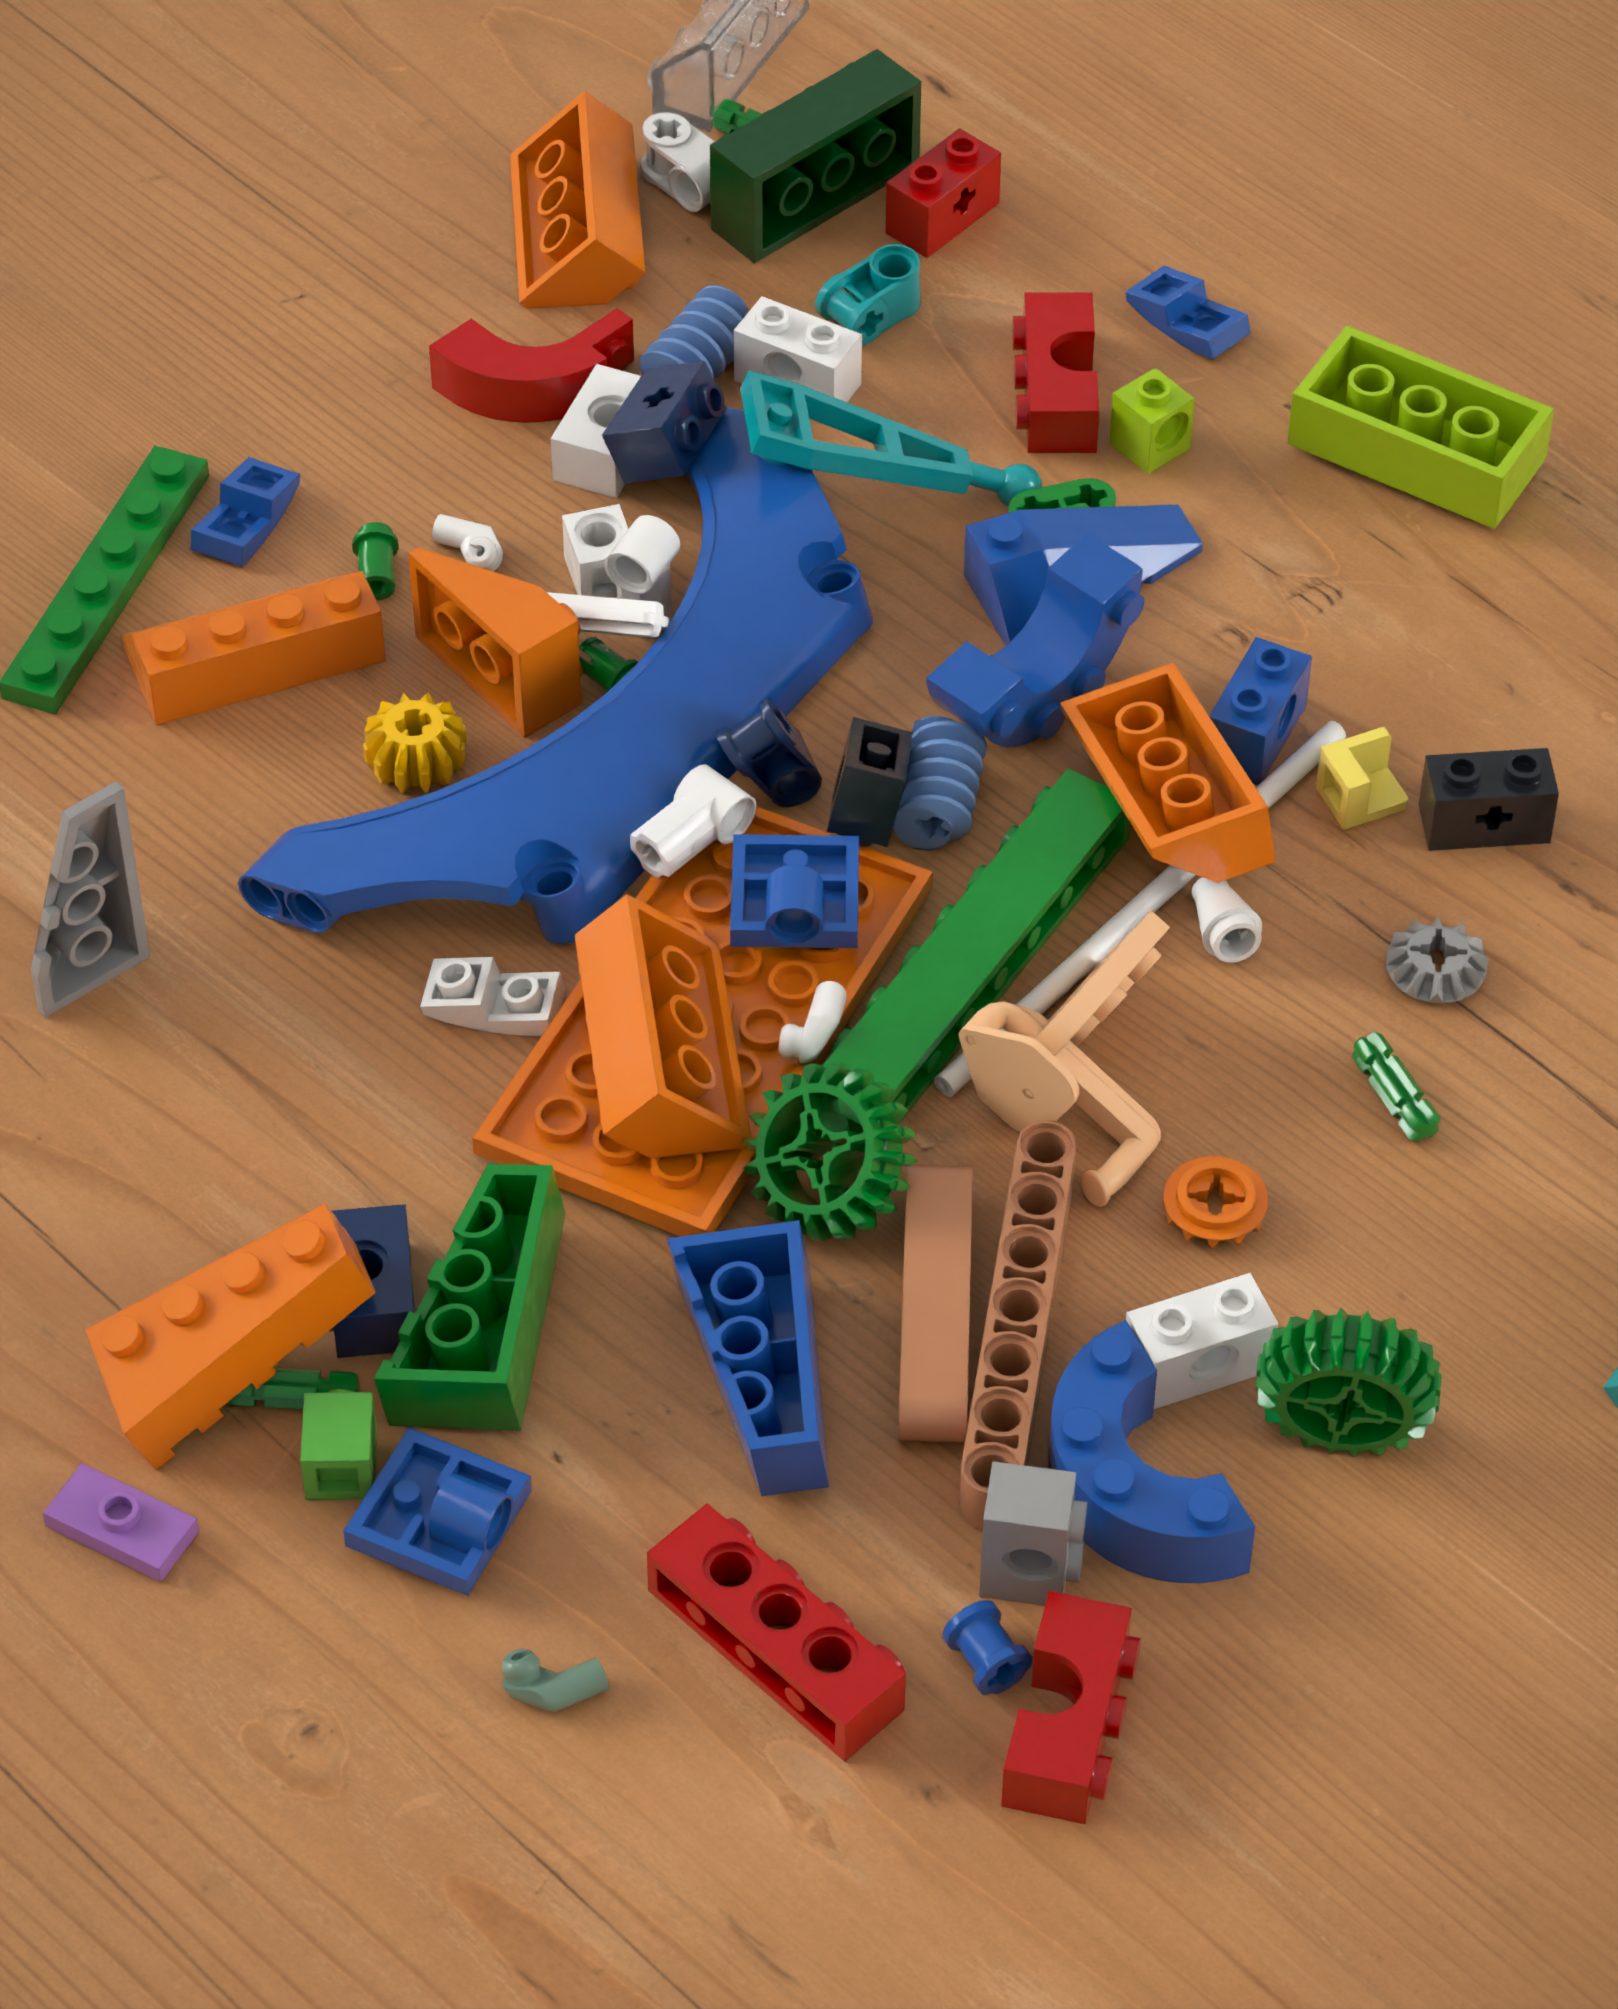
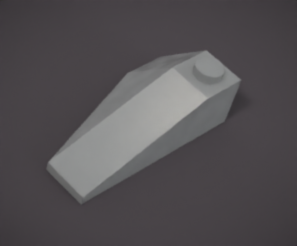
[31,781,150,1018]

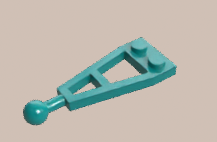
[740,370,1042,506]

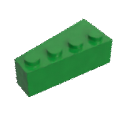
[374,1164,566,1431]

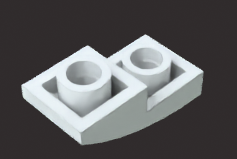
[420,957,567,1036]

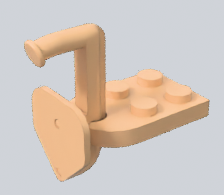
[959,910,1170,1207]

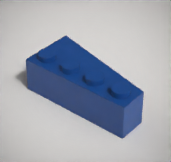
[667,1220,829,1496]

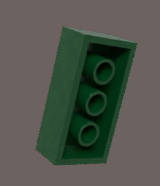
[710,49,922,264]

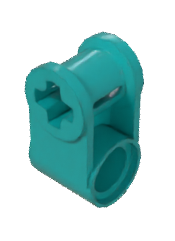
[815,244,921,345]

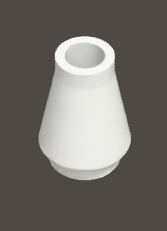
[1192,877,1262,963]

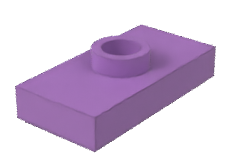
[43,1463,199,1582]

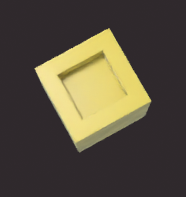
[1316,727,1408,830]

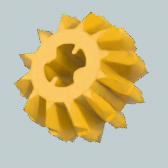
[363,692,467,795]

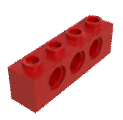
[647,1503,906,1762]

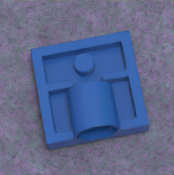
[730,834,859,948]
[343,1427,532,1596]

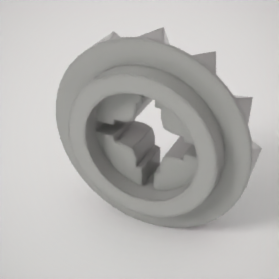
[1386,916,1489,1003]

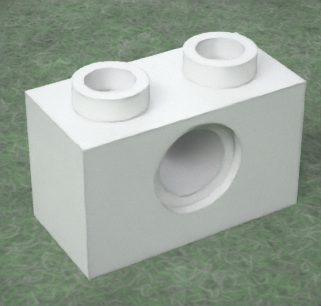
[734,296,862,402]
[551,364,641,499]
[1126,1273,1278,1409]

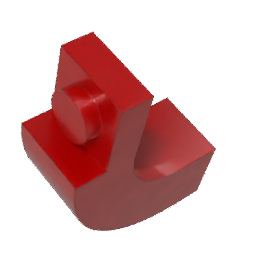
[429,308,634,423]

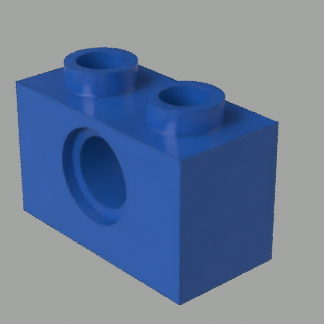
[1209,637,1312,785]

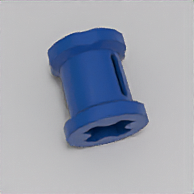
[942,1600,1033,1695]

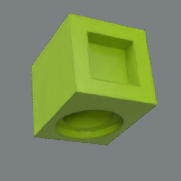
[1109,368,1195,474]

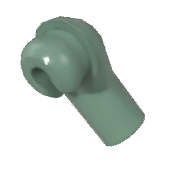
[501,1649,609,1712]

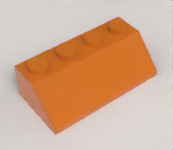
[510,91,645,308]
[120,571,386,725]
[1060,662,1276,883]
[574,894,751,1158]

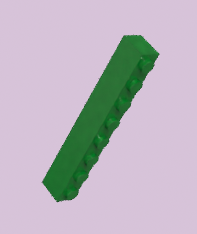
[823,768,1130,1147]

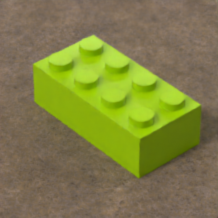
[1287,325,1554,529]

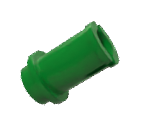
[352,522,399,600]
[579,637,638,693]

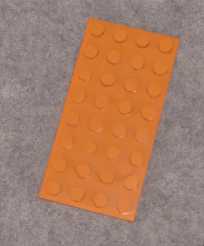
[472,806,933,1237]

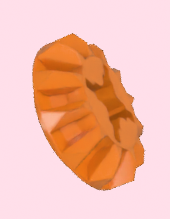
[1162,1156,1268,1249]

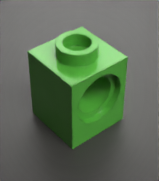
[300,1389,377,1500]

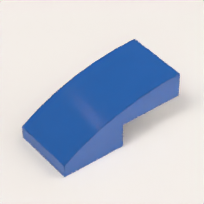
[1125,266,1251,360]
[190,457,300,567]

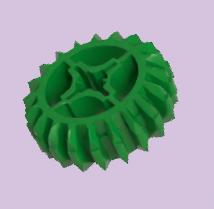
[742,1062,918,1241]
[1255,1307,1442,1457]

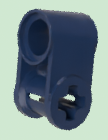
[716,697,822,807]

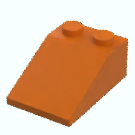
[408,547,583,738]

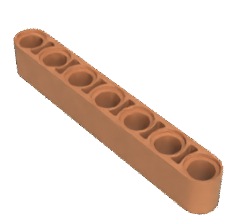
[959,1121,1076,1531]

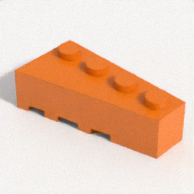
[85,1203,376,1471]

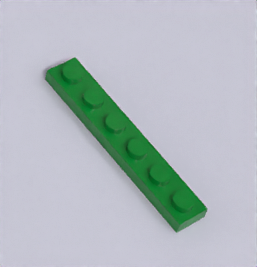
[0,445,209,715]

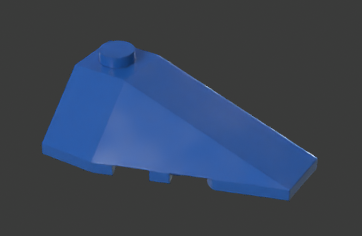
[964,505,1203,646]

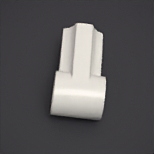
[604,515,681,633]
[630,764,757,879]

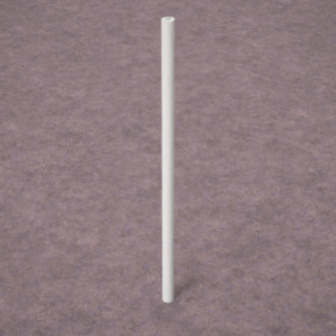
[934,721,1346,1097]

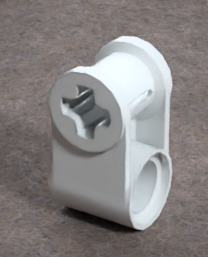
[640,112,715,212]

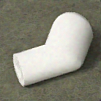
[432,514,503,571]
[778,981,847,1064]

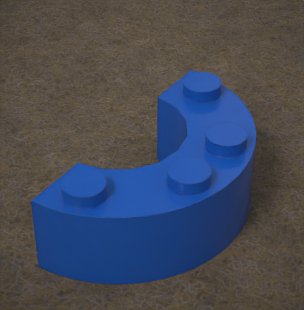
[926,533,1144,747]
[1048,1320,1255,1583]

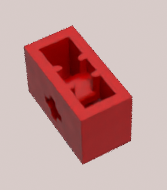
[885,128,1001,258]

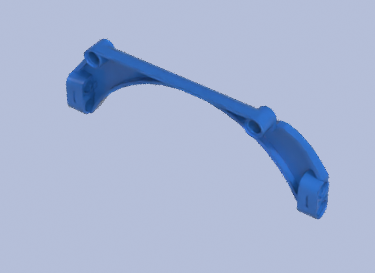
[238,407,873,944]

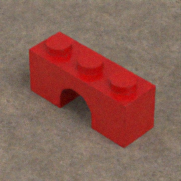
[1012,292,1099,453]
[1001,1591,1141,1824]

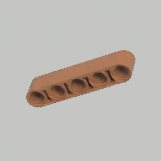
[898,1164,973,1443]

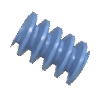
[639,285,749,379]
[893,716,987,850]

